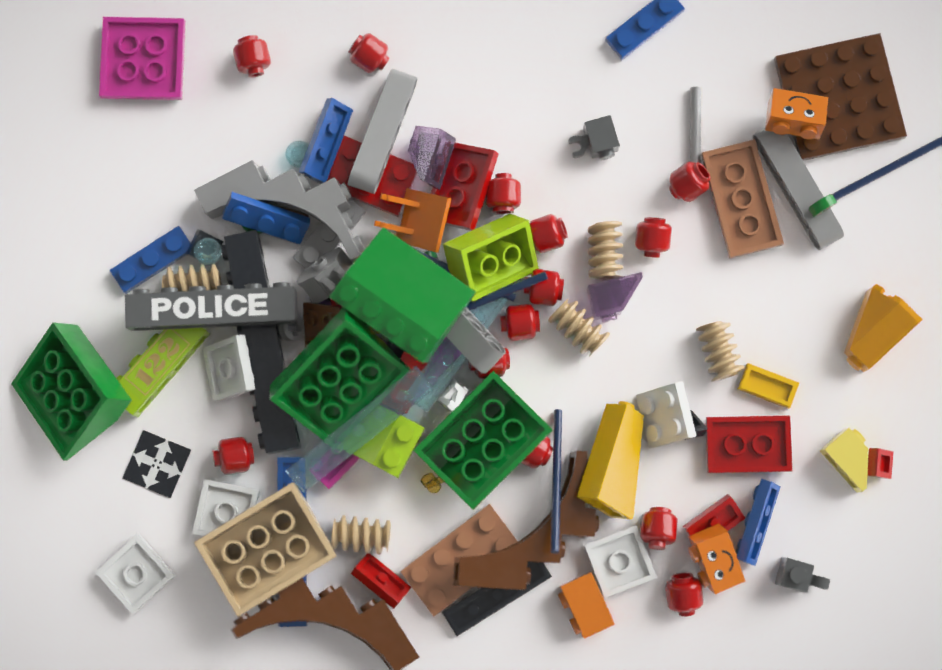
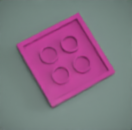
[99,17,186,100]

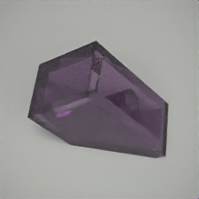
[408,125,456,190]
[586,272,643,323]

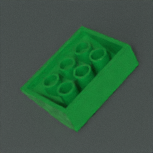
[330,227,476,363]
[270,307,410,449]
[11,322,132,461]
[413,371,553,510]

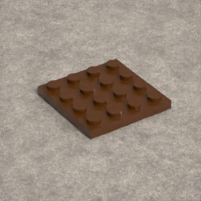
[774,33,907,161]

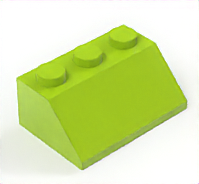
[443,213,539,302]

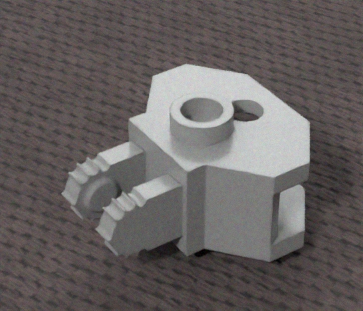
[296,247,353,303]

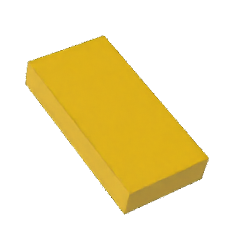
[737,363,799,409]

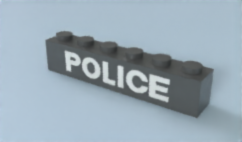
[125,282,298,331]

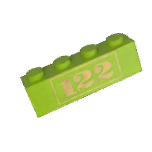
[117,328,210,418]

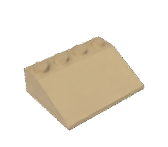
[194,482,337,617]

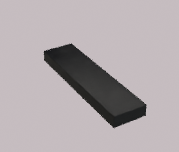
[442,562,552,636]

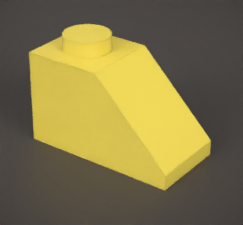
[820,427,868,493]

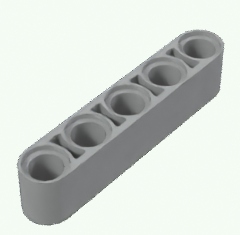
[348,68,418,194]
[752,128,844,250]
[446,307,506,373]

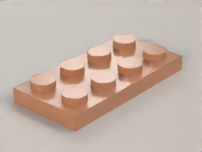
[701,139,784,259]
[400,504,518,617]

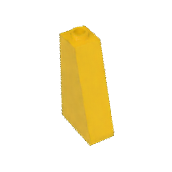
[577,401,644,520]

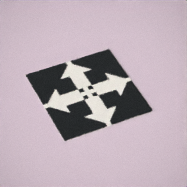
[122,430,191,498]

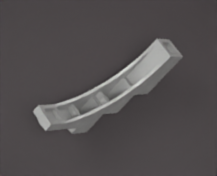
[194,160,365,263]

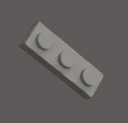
[292,198,366,269]

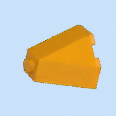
[844,284,923,372]

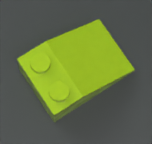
[338,404,425,479]

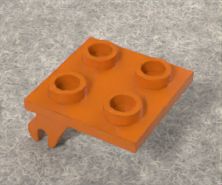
[374,188,451,253]

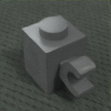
[568,115,620,160]
[775,557,831,593]

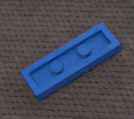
[605,0,685,60]
[299,97,353,184]
[222,192,310,245]
[109,225,191,294]
[736,478,781,566]

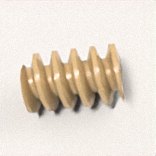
[587,221,624,281]
[162,263,222,292]
[548,298,610,358]
[695,321,744,382]
[331,515,391,555]

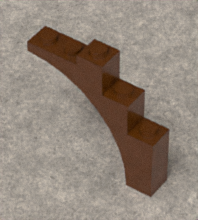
[453,451,600,590]
[230,578,420,670]

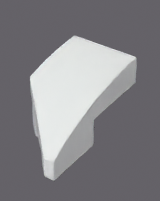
[435,378,469,412]

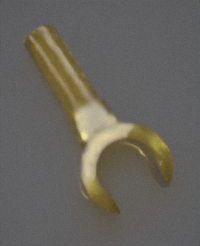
[420,473,444,493]

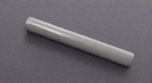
[690,86,701,163]

